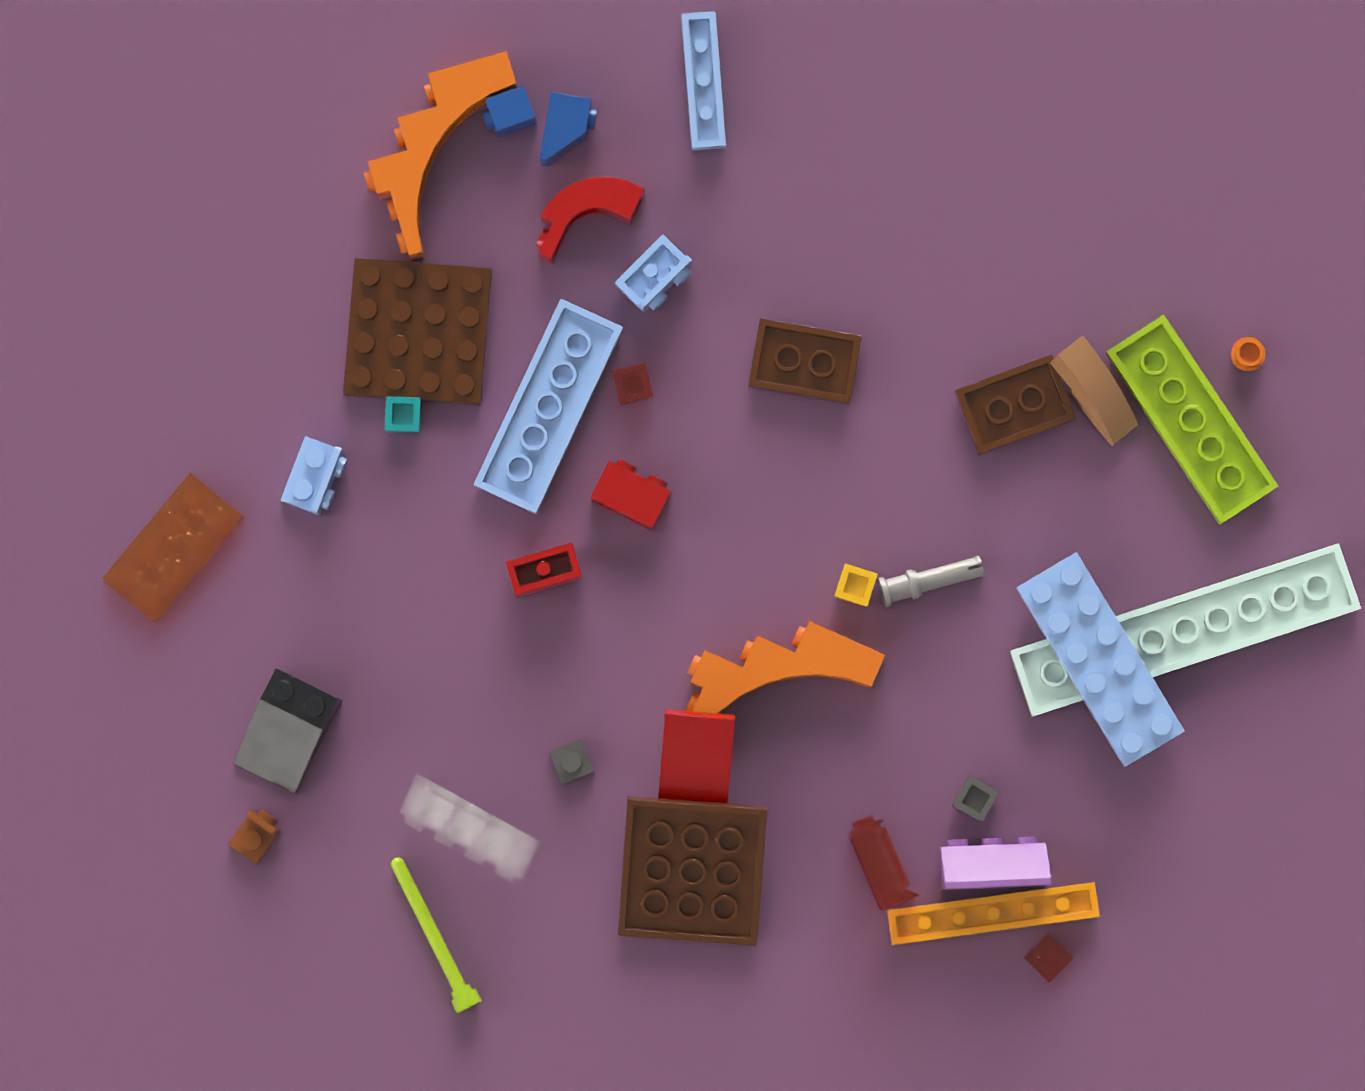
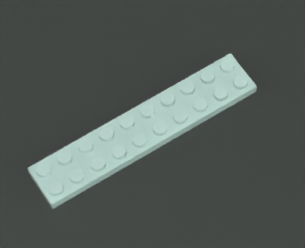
[1009,543,1361,717]

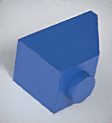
[540,92,598,166]

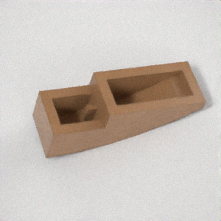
[1050,335,1138,446]

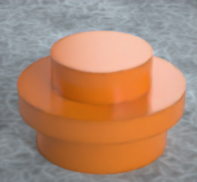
[1231,337,1266,372]

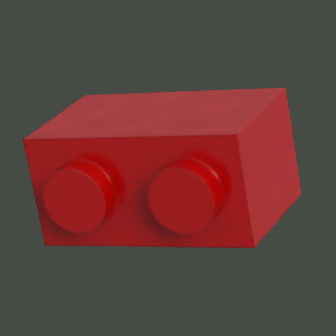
[590,459,671,531]
[505,542,583,598]

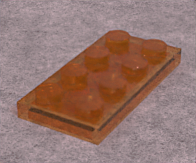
[102,473,244,623]

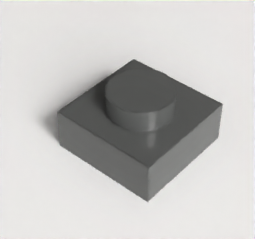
[549,740,594,785]
[952,775,1000,823]

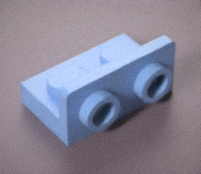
[281,436,347,516]

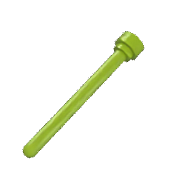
[391,857,482,1014]

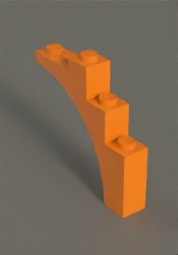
[364,51,517,261]
[685,621,885,714]

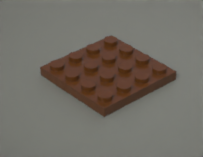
[343,258,492,406]
[618,796,767,946]

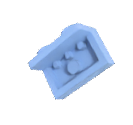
[614,234,692,313]

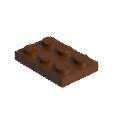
[748,318,862,405]
[954,354,1076,455]

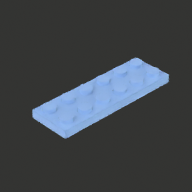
[473,299,623,515]
[1016,552,1185,767]

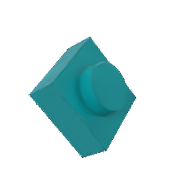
[385,396,422,433]

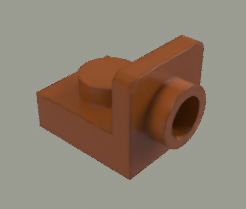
[228,809,281,865]

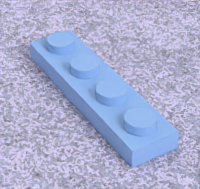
[681,11,726,151]

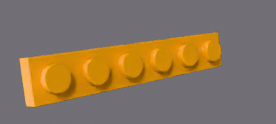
[887,882,1100,945]

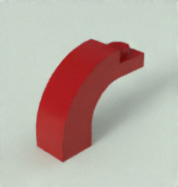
[536,176,645,264]

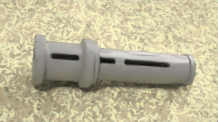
[877,555,985,608]

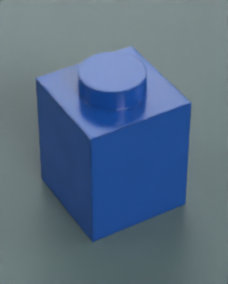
[482,86,537,138]

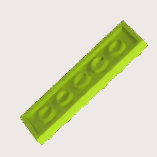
[1105,314,1279,525]

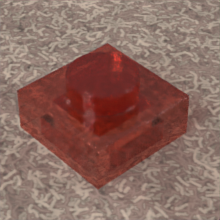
[612,363,653,406]
[1023,933,1073,983]

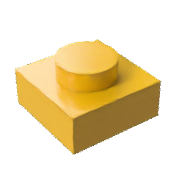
[834,563,878,608]

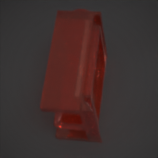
[847,815,919,910]

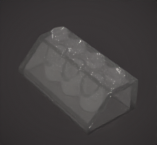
[399,774,543,882]

